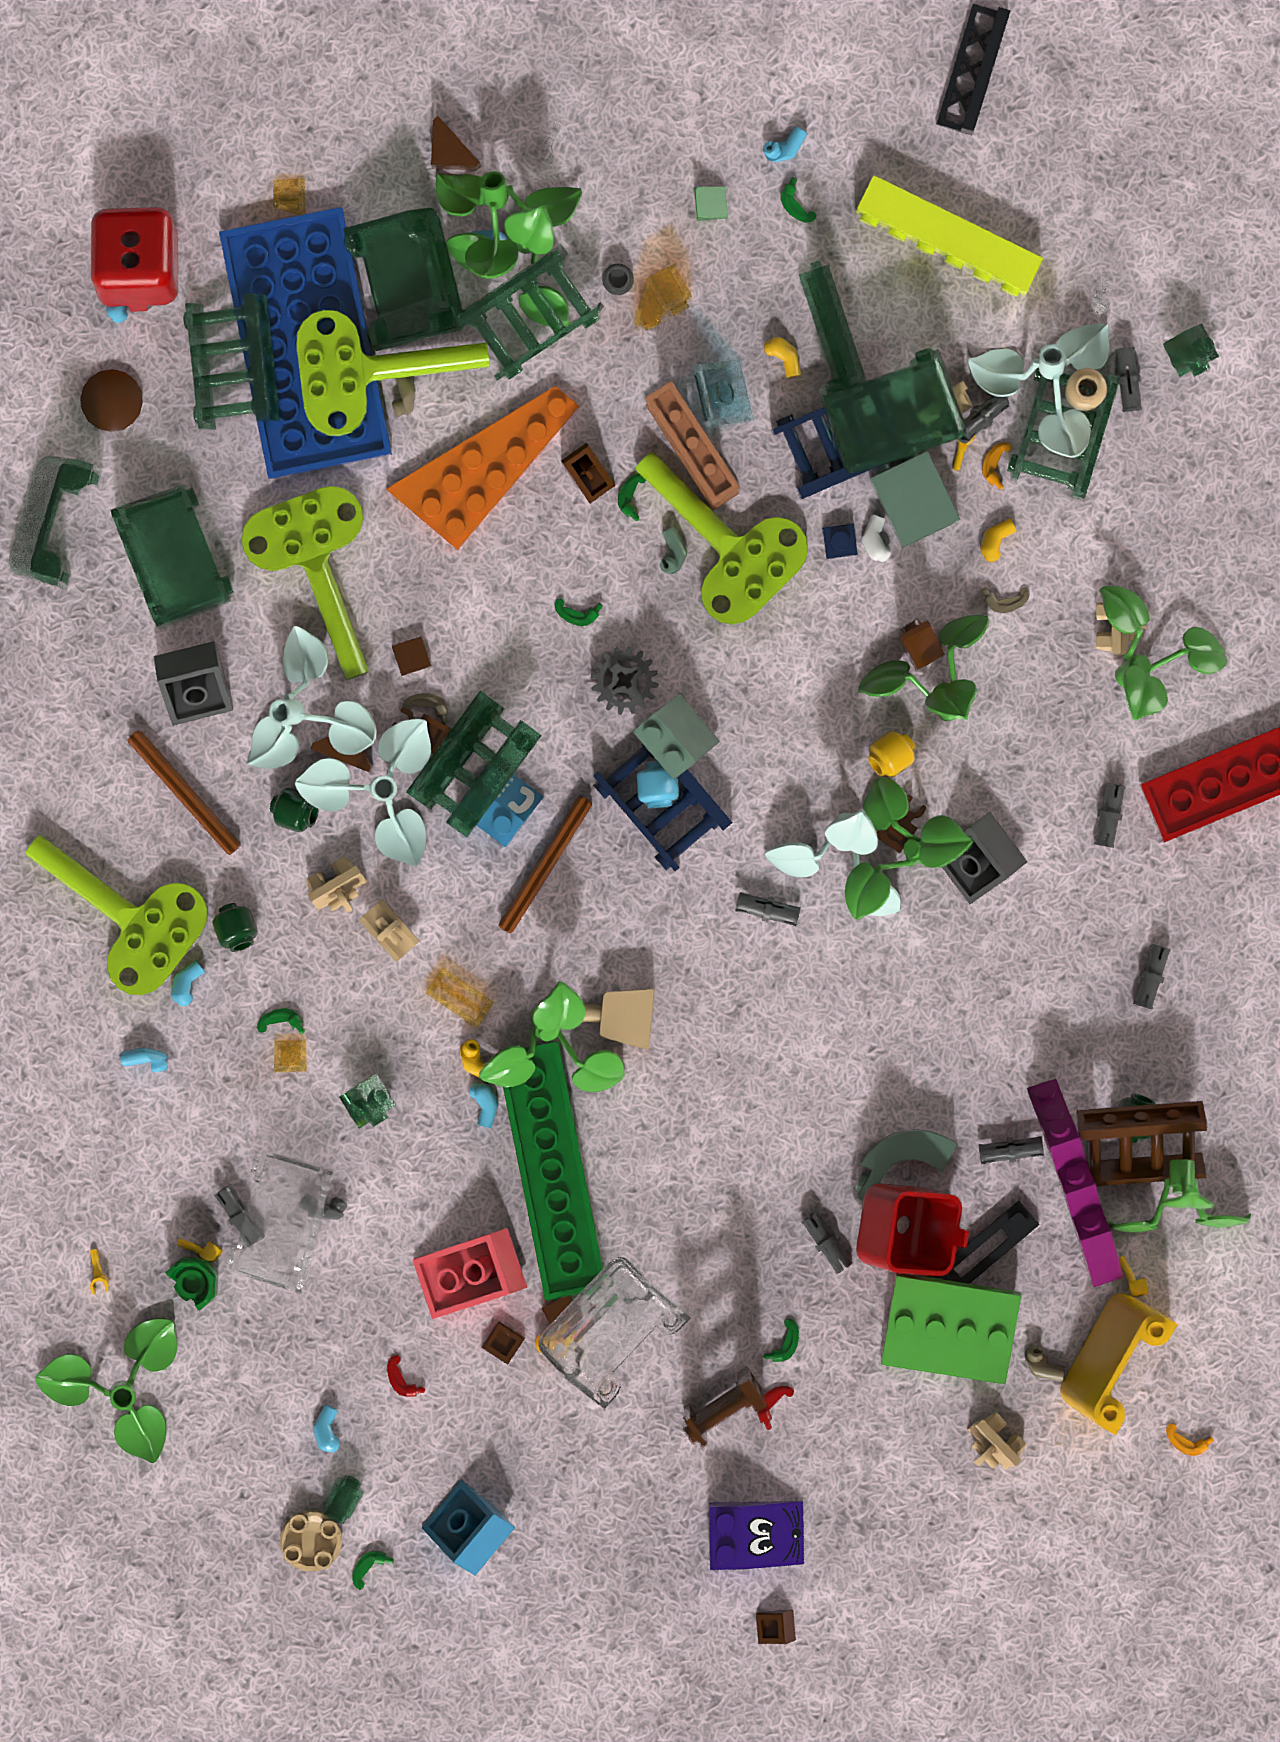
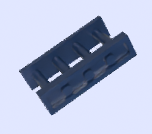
[771,377,918,500]
[593,743,733,871]

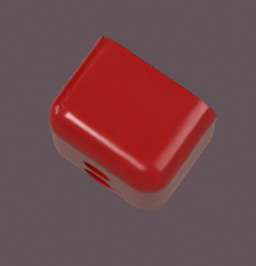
[91,207,178,312]
[856,1183,969,1276]

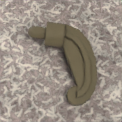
[982,588,1030,613]
[403,693,449,724]

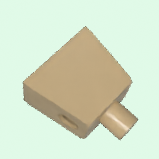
[583,989,655,1049]

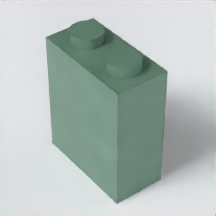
[869,449,960,548]
[633,694,720,780]

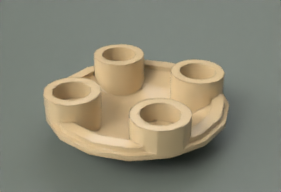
[280,1510,342,1571]

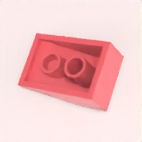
[413,1228,527,1319]

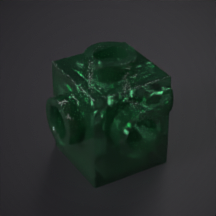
[1163,323,1219,377]
[339,1073,396,1129]

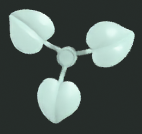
[968,324,1109,458]
[247,626,376,769]
[295,719,431,866]
[765,809,901,916]

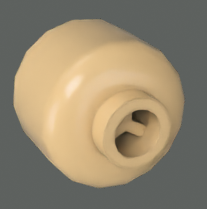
[1064,368,1107,411]

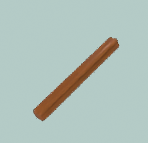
[128,730,241,855]
[498,795,592,933]

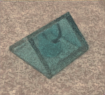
[692,359,754,432]

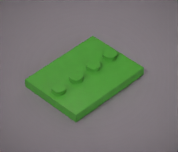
[881,1273,1021,1384]

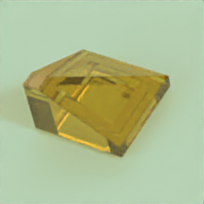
[273,179,306,215]
[274,1040,307,1073]

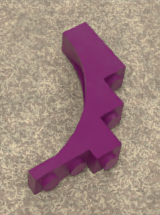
[1026,1078,1124,1287]

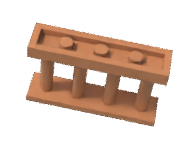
[645,381,740,510]

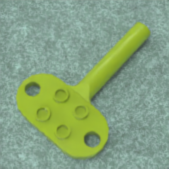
[296,310,490,436]
[635,451,808,625]
[241,486,369,680]
[25,834,208,995]

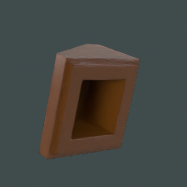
[756,1609,796,1644]

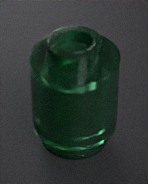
[322,1474,365,1524]

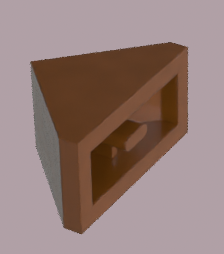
[431,116,481,171]
[561,442,615,504]
[310,736,373,773]

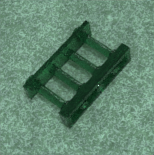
[454,244,604,381]
[183,293,280,430]
[1007,368,1120,501]
[406,691,542,837]

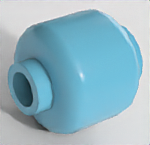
[636,761,679,808]

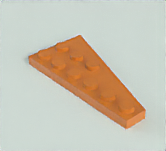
[386,386,579,550]

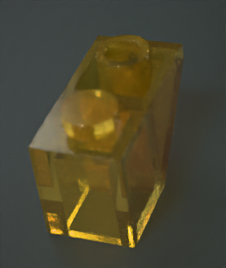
[634,264,692,331]

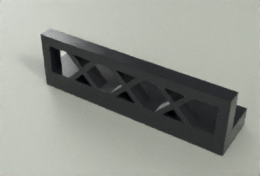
[936,4,1011,136]

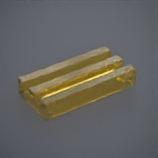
[425,967,495,1028]

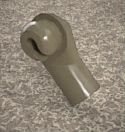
[392,377,416,417]
[1025,1345,1065,1382]

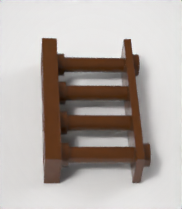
[1076,1101,1207,1187]
[683,1366,767,1448]

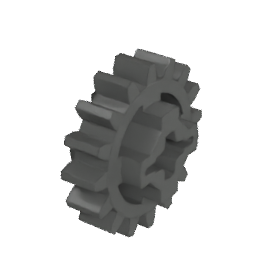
[591,647,659,715]

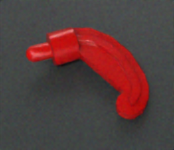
[387,1355,425,1397]
[757,1385,794,1430]

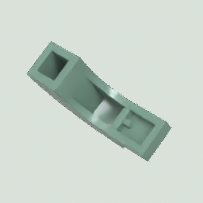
[854,1129,957,1201]

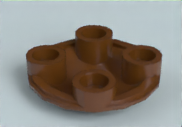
[80,369,143,432]

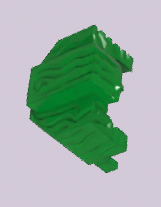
[165,1257,218,1311]

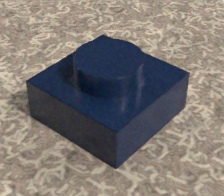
[822,523,858,560]

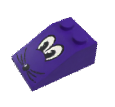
[709,1501,804,1570]

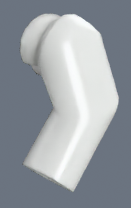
[862,514,891,562]

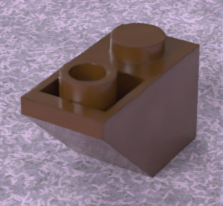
[897,618,945,671]

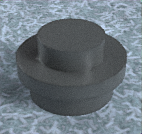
[602,263,634,295]

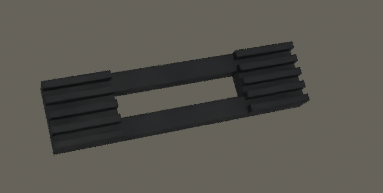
[928,1200,1040,1284]

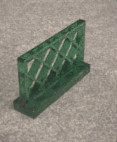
[798,260,867,395]

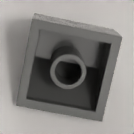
[154,641,233,726]
[942,812,1028,904]

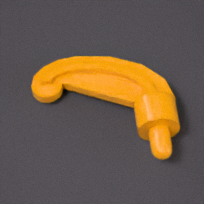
[982,442,1012,490]
[1166,1423,1214,1456]

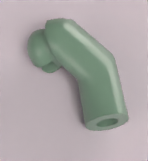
[660,526,687,574]

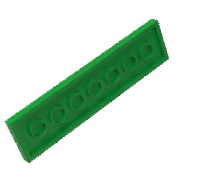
[503,1041,607,1301]

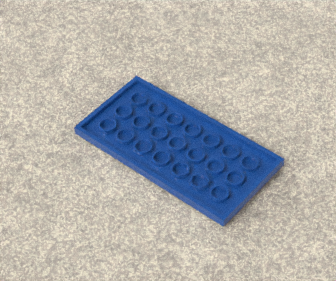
[219,207,392,479]

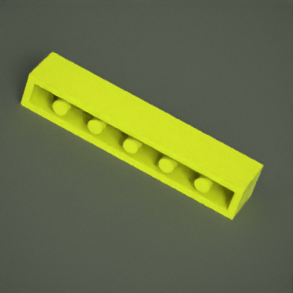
[856,175,1044,297]

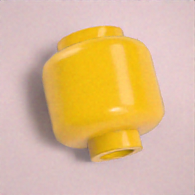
[867,731,915,777]

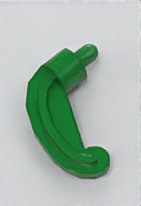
[780,177,817,223]
[618,473,646,521]
[555,599,603,626]
[257,1008,305,1034]
[763,1318,799,1362]
[352,1551,394,1590]

